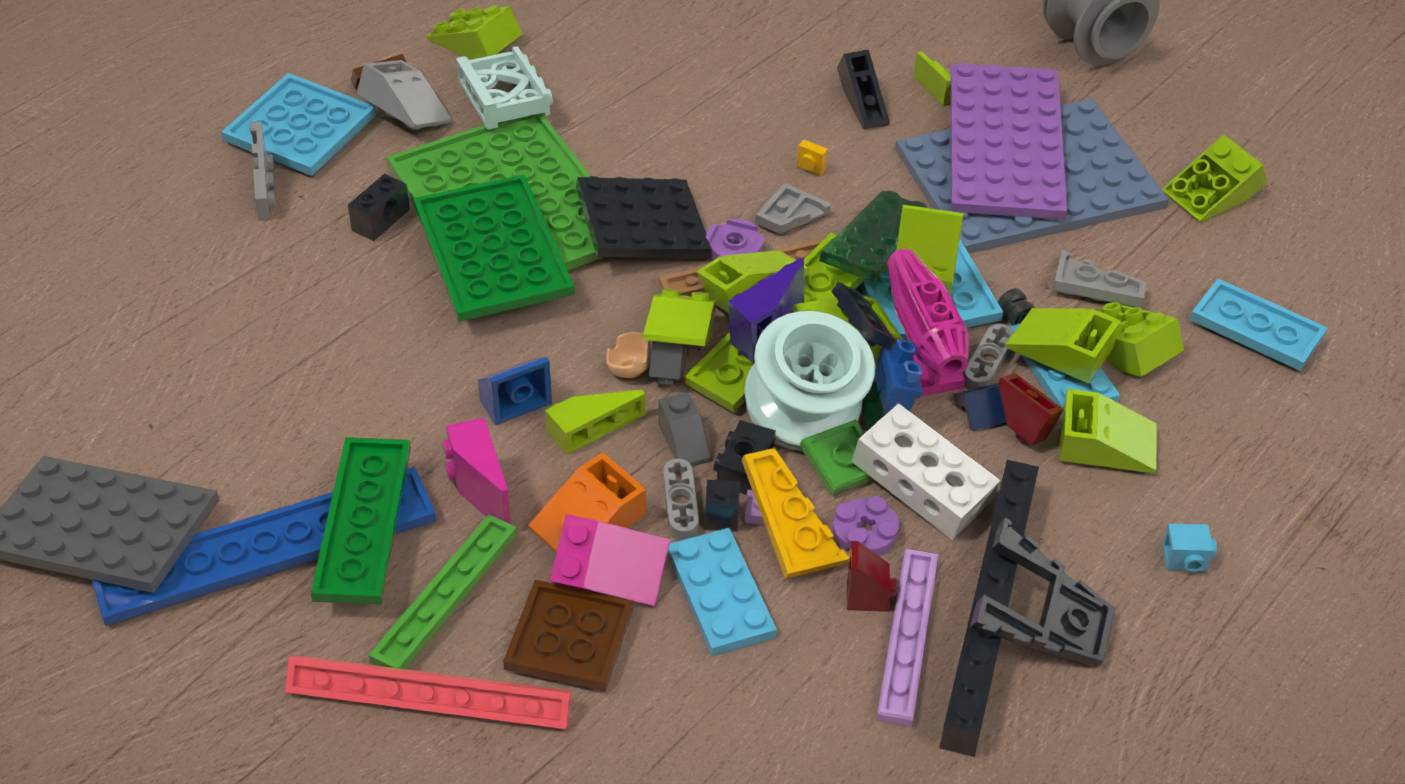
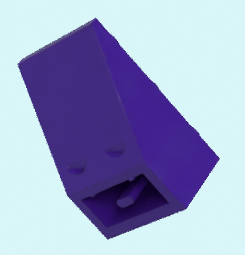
[728,258,804,364]

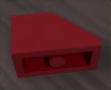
[998,373,1064,445]
[846,541,897,612]

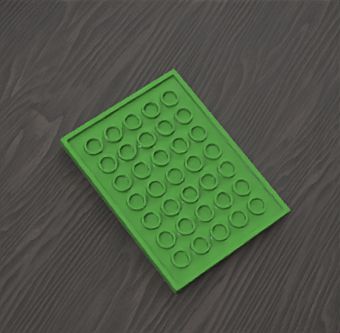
[386,113,604,270]

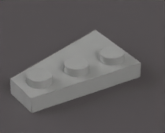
[250,121,276,221]
[1053,250,1146,308]

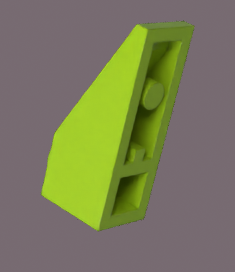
[545,390,646,454]

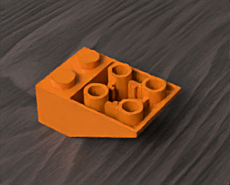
[528,452,647,554]

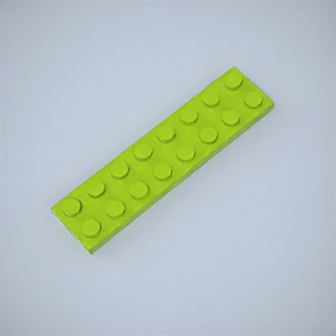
[685,232,879,413]

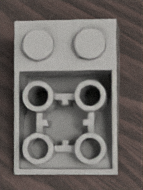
[357,60,452,130]

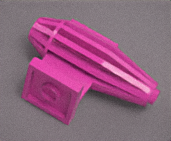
[887,249,969,397]

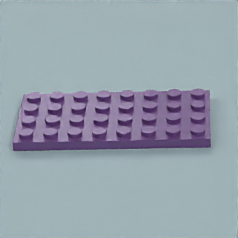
[950,63,1067,220]

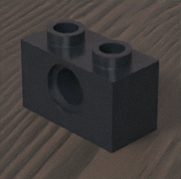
[348,173,410,241]
[713,420,776,495]

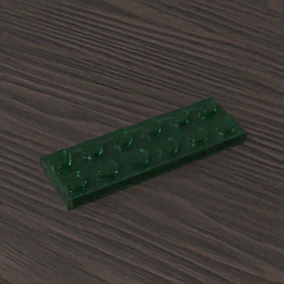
[819,190,931,283]

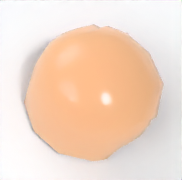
[606,332,652,378]

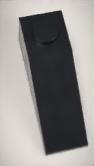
[837,49,890,129]

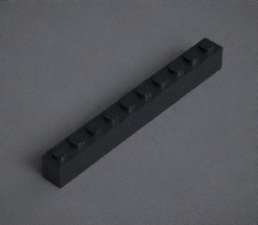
[939,460,1039,757]

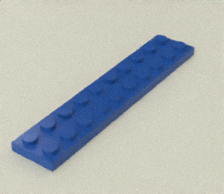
[92,467,436,626]

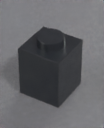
[705,480,740,532]

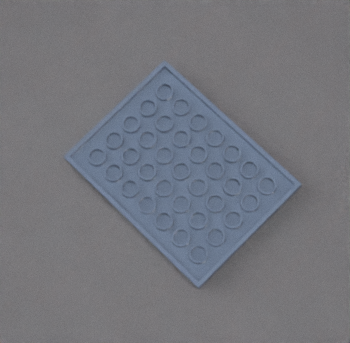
[895,99,1169,253]

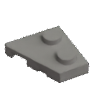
[755,183,831,234]

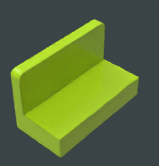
[913,51,951,106]

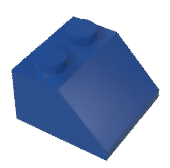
[478,357,552,425]

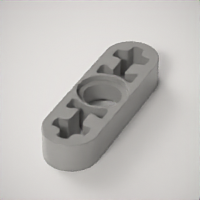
[964,324,1014,390]
[663,459,699,541]

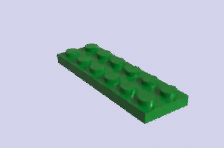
[311,437,411,605]

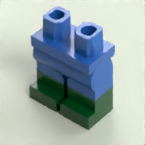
[862,339,923,431]

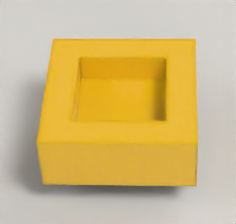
[797,139,828,176]

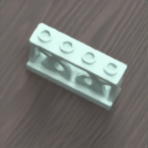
[456,46,553,130]

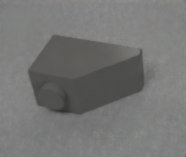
[649,341,689,385]
[658,392,710,467]

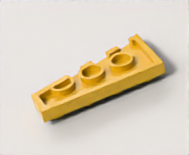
[742,448,849,579]

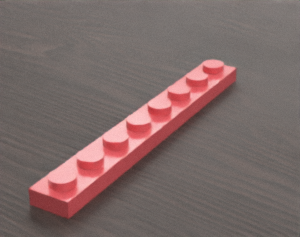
[285,655,572,729]

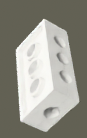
[851,403,1000,540]

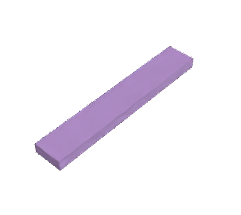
[876,549,938,727]

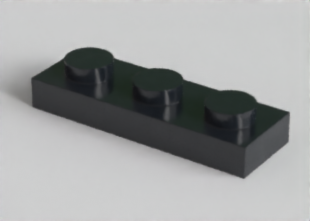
[831,282,895,349]

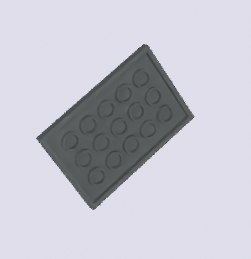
[0,456,219,593]

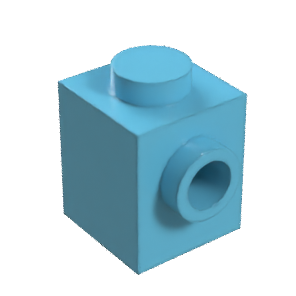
[1162,523,1217,572]

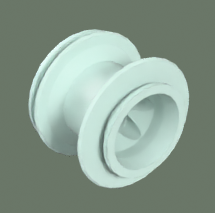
[745,311,875,451]

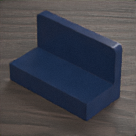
[953,383,1006,430]

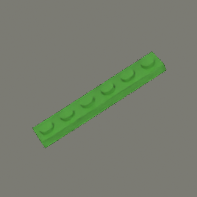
[369,514,517,669]

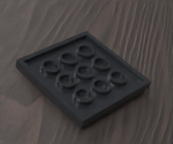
[576,176,712,258]

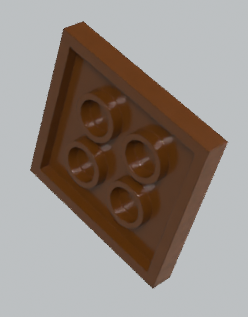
[503,580,634,692]

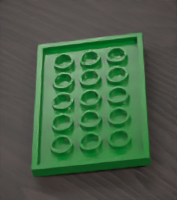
[413,174,575,322]

